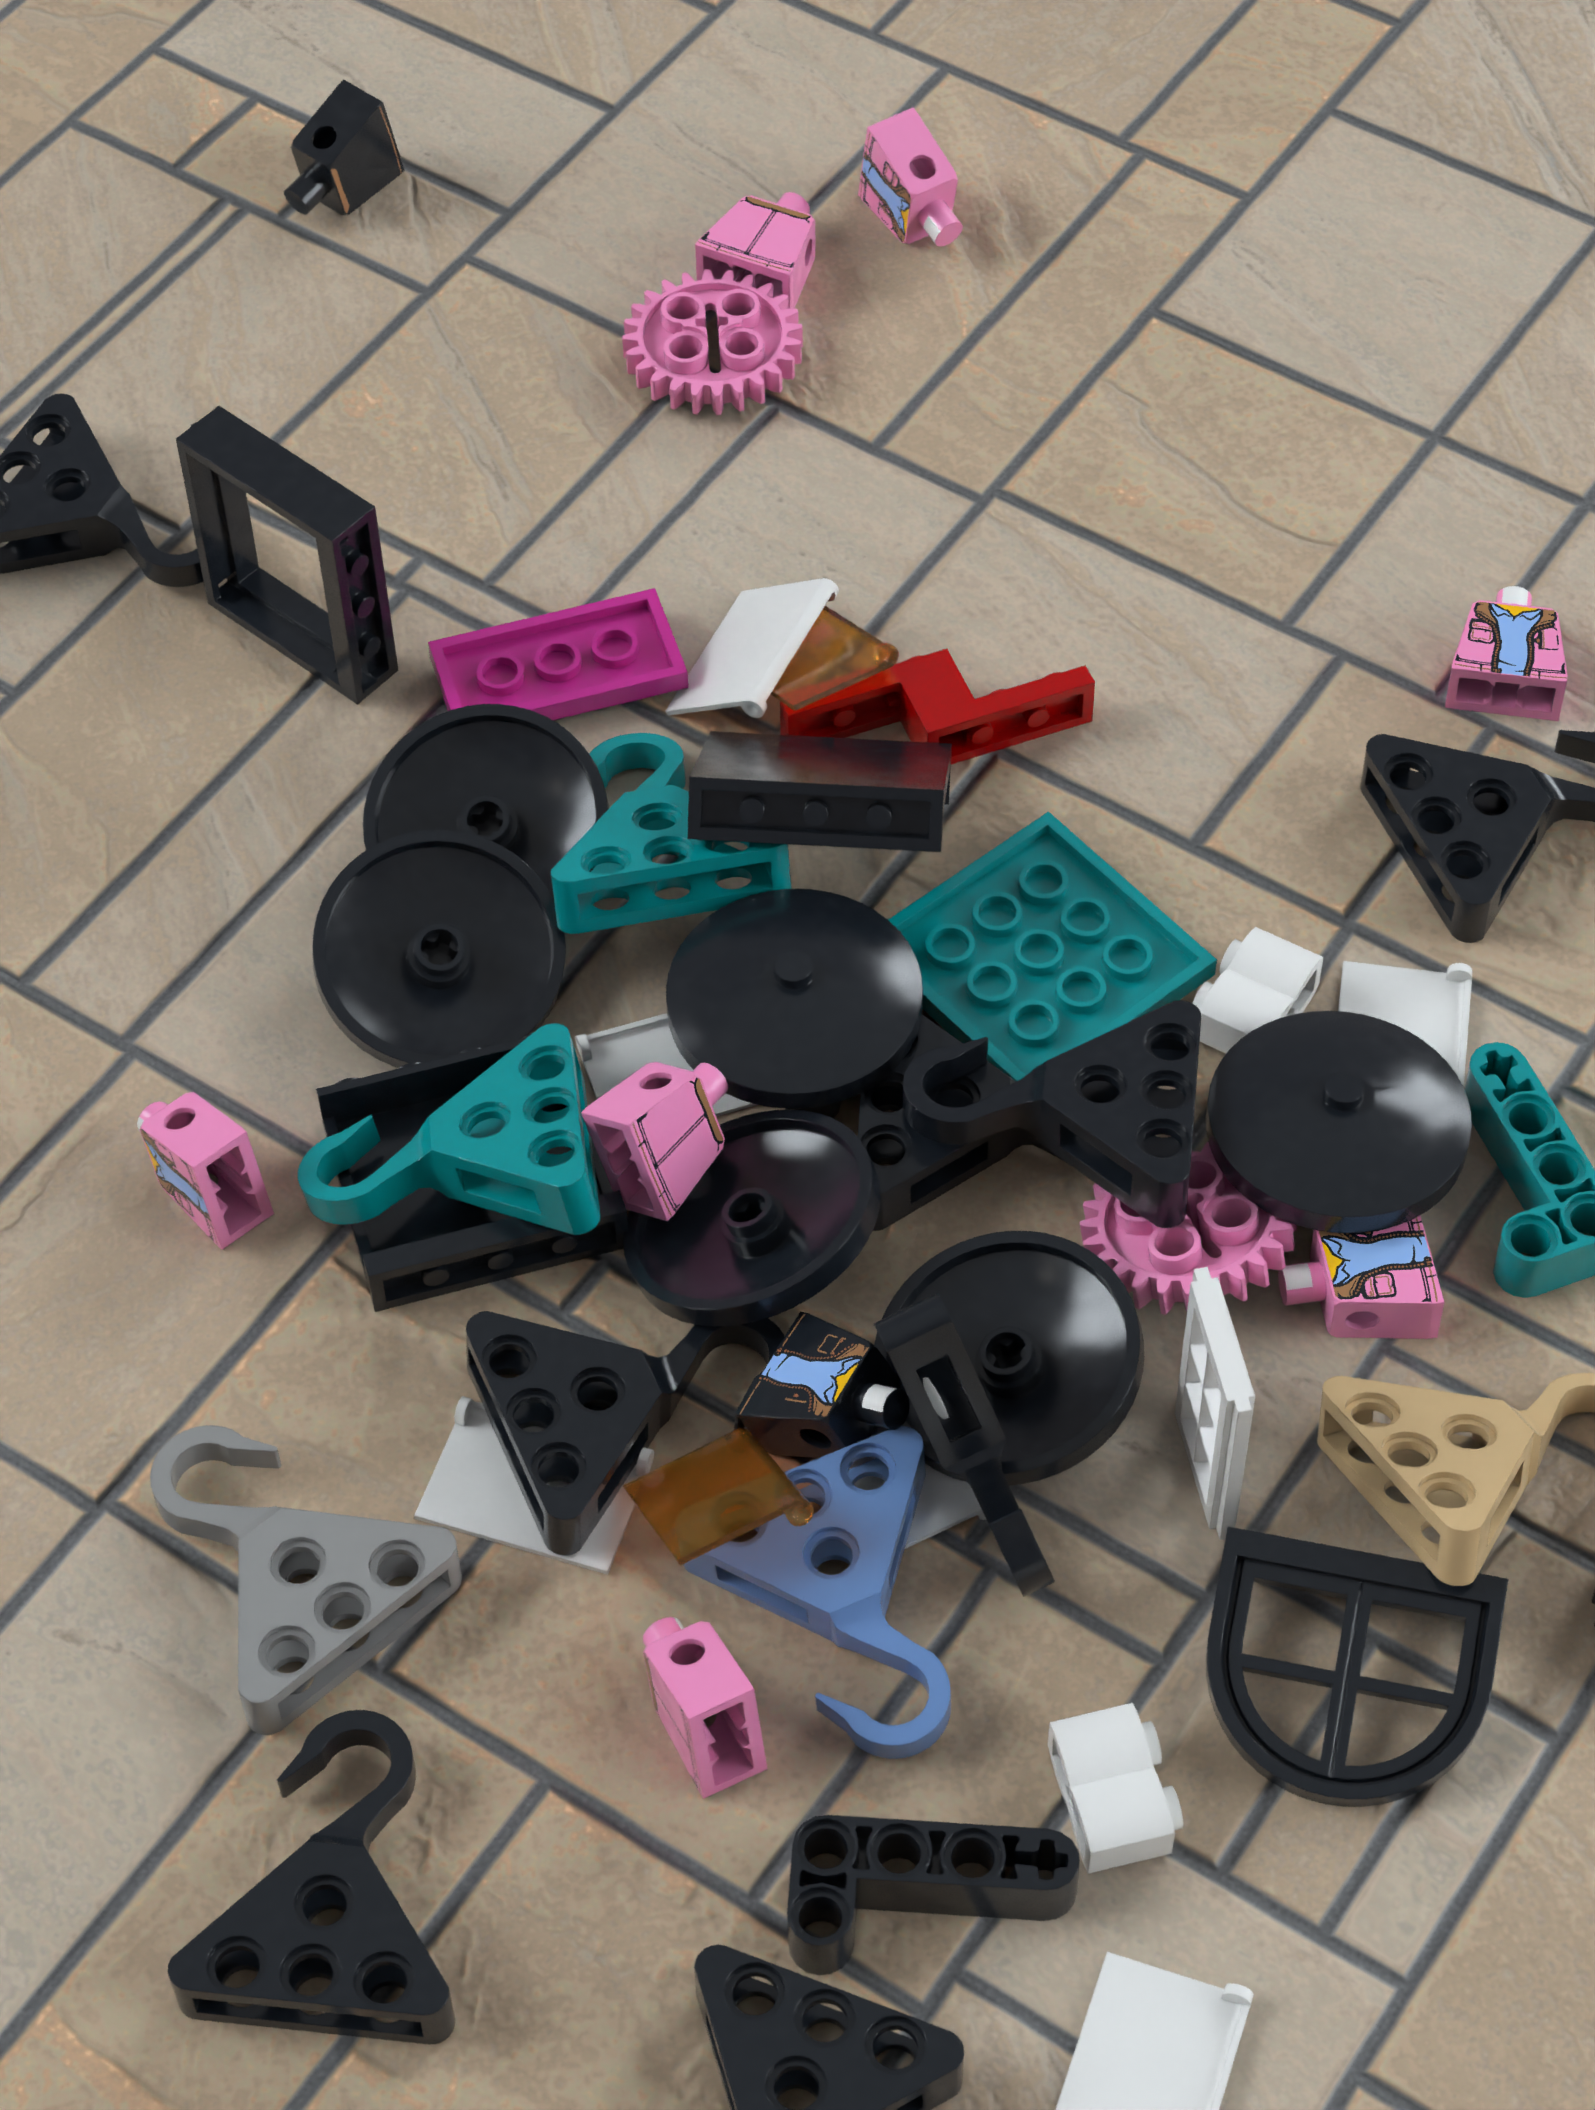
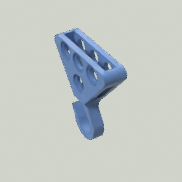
[677,1426,951,1759]

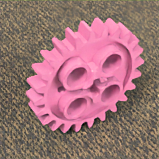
[622,269,803,415]
[1080,1142,1297,1315]

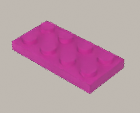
[428,588,689,720]

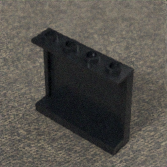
[687,731,952,852]
[316,1033,628,1312]

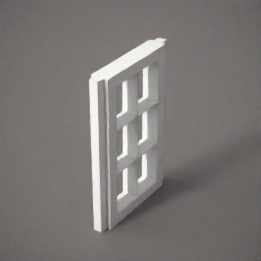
[1175,1267,1255,1540]

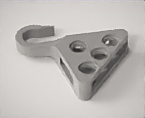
[150,1425,462,1735]

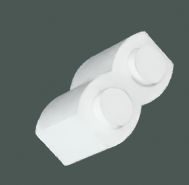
[1193,927,1323,1053]
[1048,1703,1183,1874]

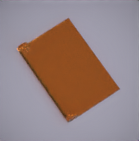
[771,606,899,711]
[623,1428,814,1566]

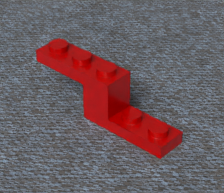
[779,649,1095,765]

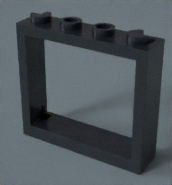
[176,406,399,704]

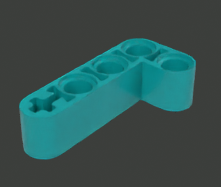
[1464,1042,1595,1298]

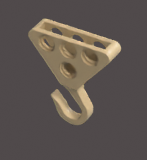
[1317,1373,1595,1586]

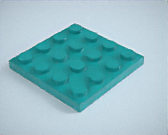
[888,811,1217,1081]

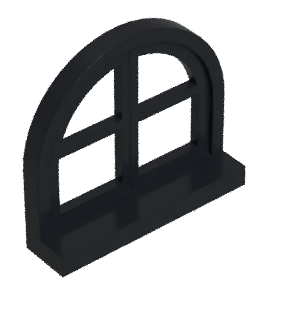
[1206,1526,1508,1807]

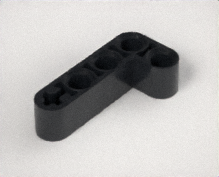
[787,1815,1080,1975]

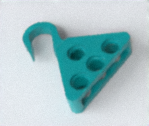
[551,733,792,934]
[297,1023,600,1235]

